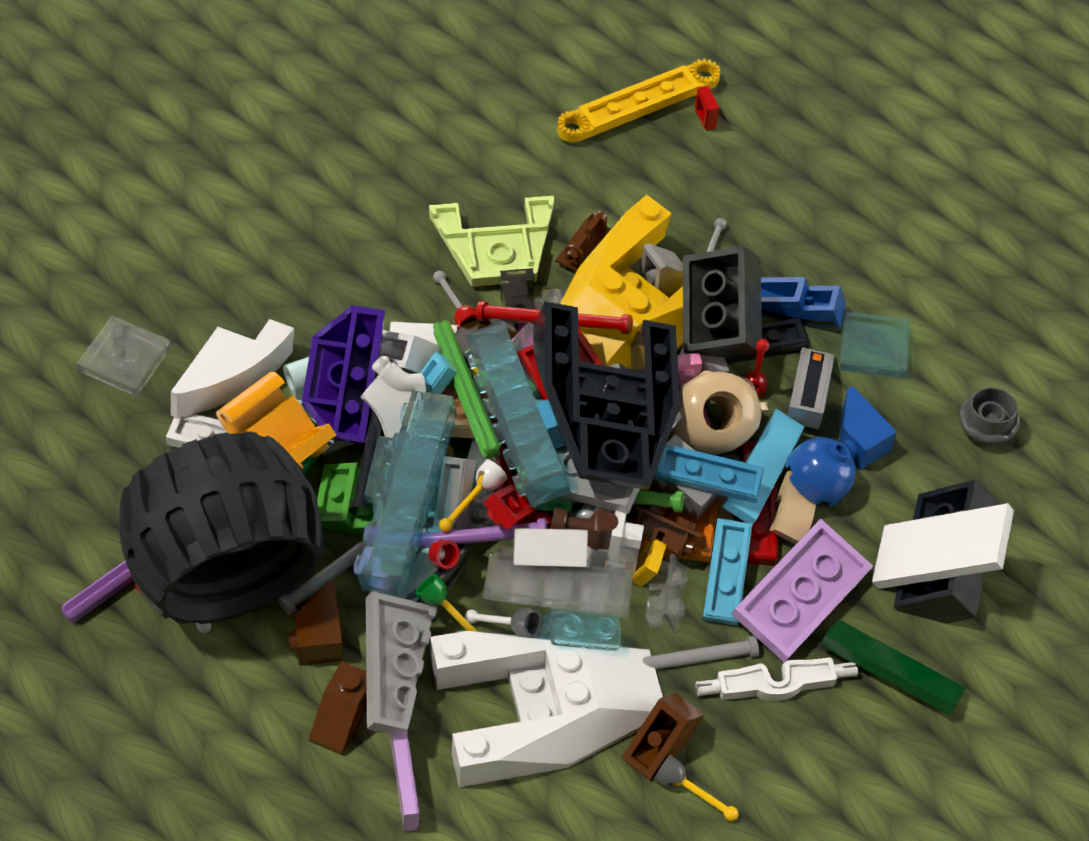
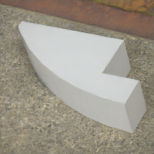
[171,319,294,418]

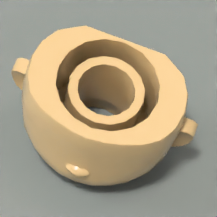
[667,371,769,455]

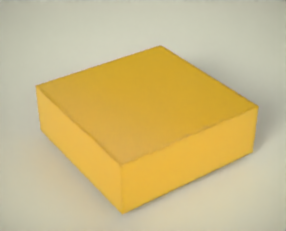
[631,539,667,587]

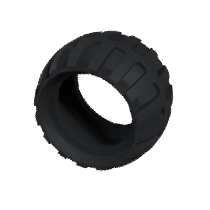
[119,431,323,624]

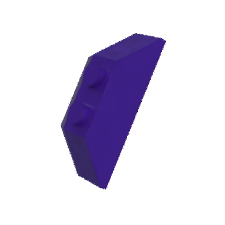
[301,305,385,444]

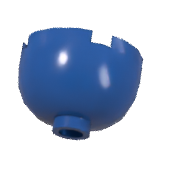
[785,437,857,507]

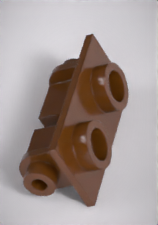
[555,211,611,272]
[628,504,704,556]

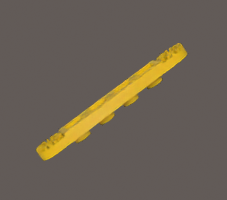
[557,59,721,142]

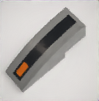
[787,347,834,429]

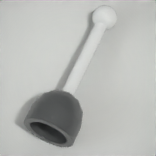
[464,608,542,638]

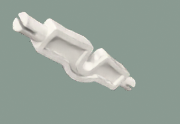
[695,657,858,701]

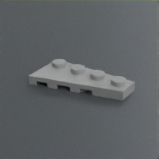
[366,591,437,736]

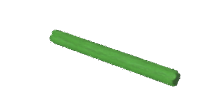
[433,320,501,459]

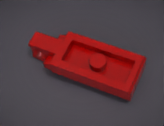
[483,484,536,530]

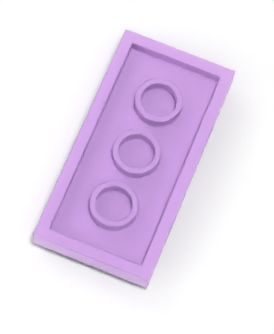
[731,519,873,662]

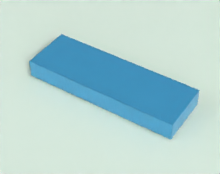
[653,444,765,504]

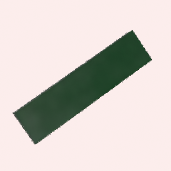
[821,619,966,715]

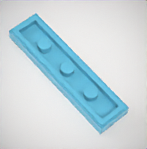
[722,408,804,524]

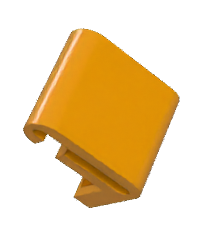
[216,371,336,469]

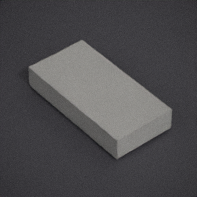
[433,456,476,530]

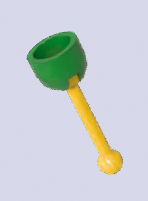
[415,574,481,632]

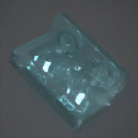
[536,608,621,651]

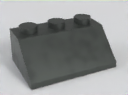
[683,246,762,358]

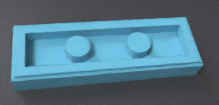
[702,518,752,626]

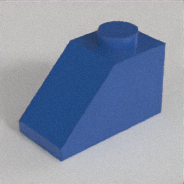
[839,386,897,470]

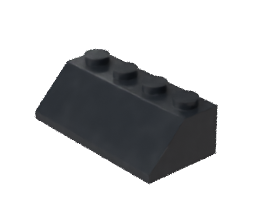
[893,479,999,624]

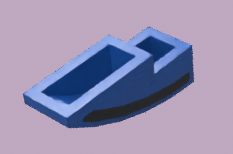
[761,277,846,328]

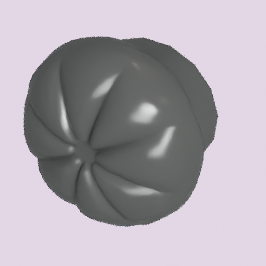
[960,387,1020,445]

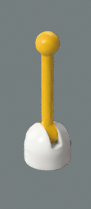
[439,459,507,532]

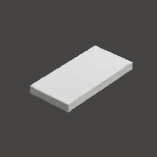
[872,503,1014,589]

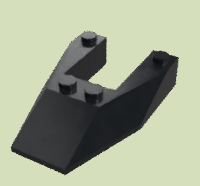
[533,301,680,490]

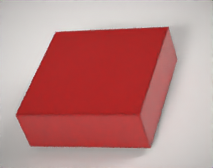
[694,86,720,131]

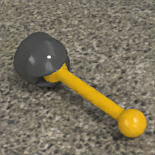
[654,755,739,821]

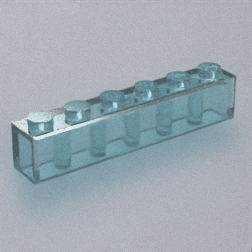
[464,320,571,508]
[354,390,457,597]

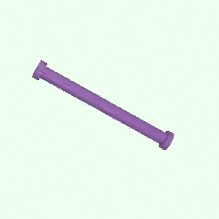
[375,518,548,555]

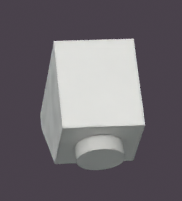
[380,330,442,374]

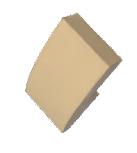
[770,470,816,545]

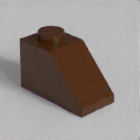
[289,580,343,665]
[309,661,367,755]
[621,693,704,780]

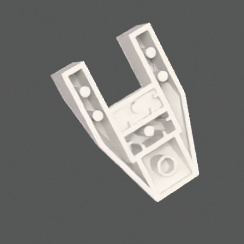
[430,631,663,787]

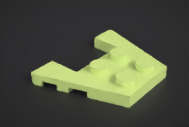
[429,196,554,287]

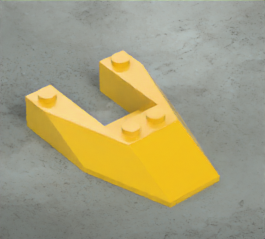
[560,195,683,369]

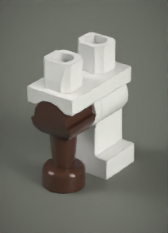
[544,507,644,580]

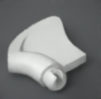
[360,356,426,451]

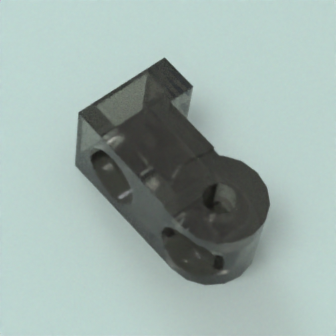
[499,268,535,330]

